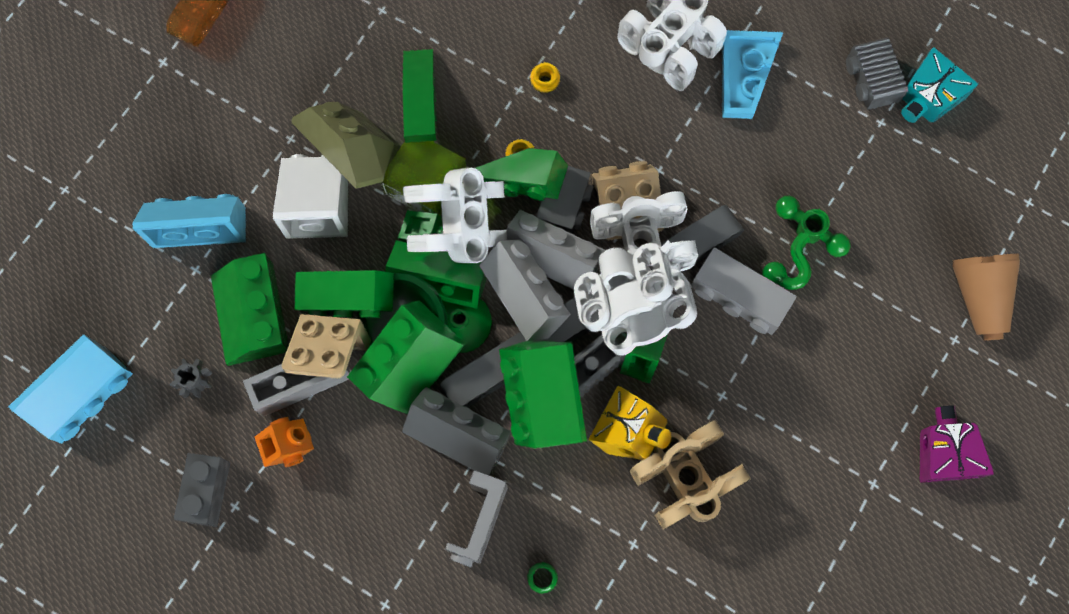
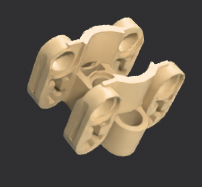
[629,420,751,529]

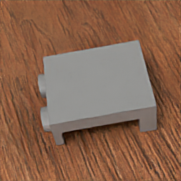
[445,470,508,567]

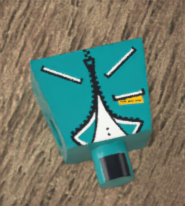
[901,47,978,123]

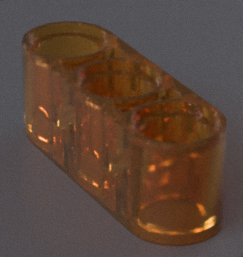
[166,0,229,47]

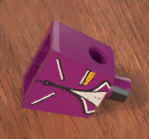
[920,405,994,483]

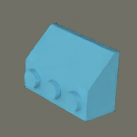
[133,194,246,248]
[8,334,133,444]

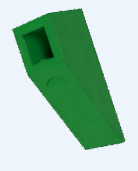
[476,148,568,201]

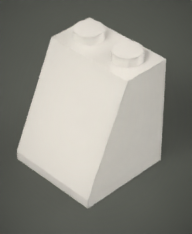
[273,154,348,239]

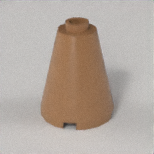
[953,254,1020,340]

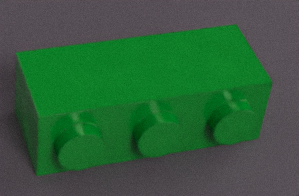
[386,240,486,308]
[295,270,394,318]

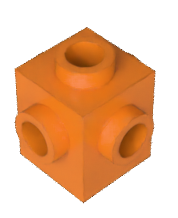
[254,417,314,467]

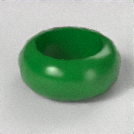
[527,562,558,594]

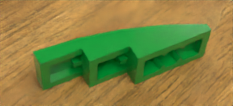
[403,49,437,143]

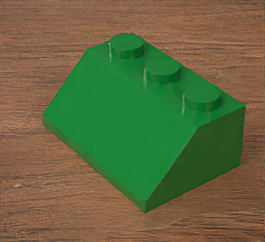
[211,253,289,366]
[347,300,465,414]
[499,340,587,448]

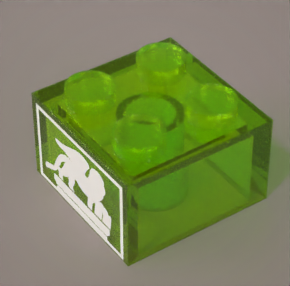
[380,141,466,215]

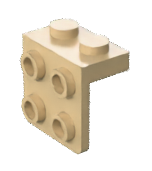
[591,161,664,240]
[282,314,371,378]

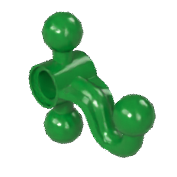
[762,195,851,290]

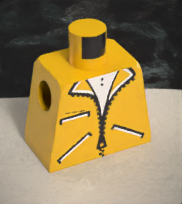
[588,386,671,460]

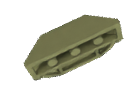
[292,102,394,189]

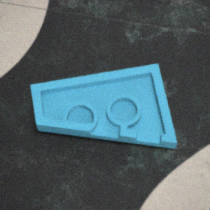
[722,30,783,119]

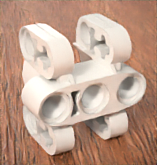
[618,0,727,91]
[403,168,507,263]
[590,191,698,272]
[574,243,697,356]

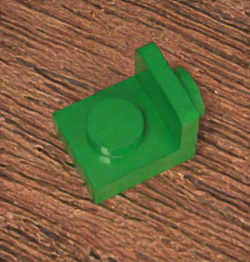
[398,210,443,243]

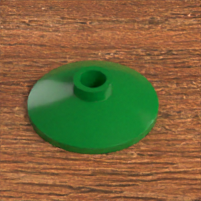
[443,299,492,353]

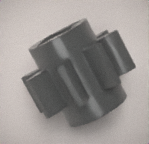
[170,359,213,398]

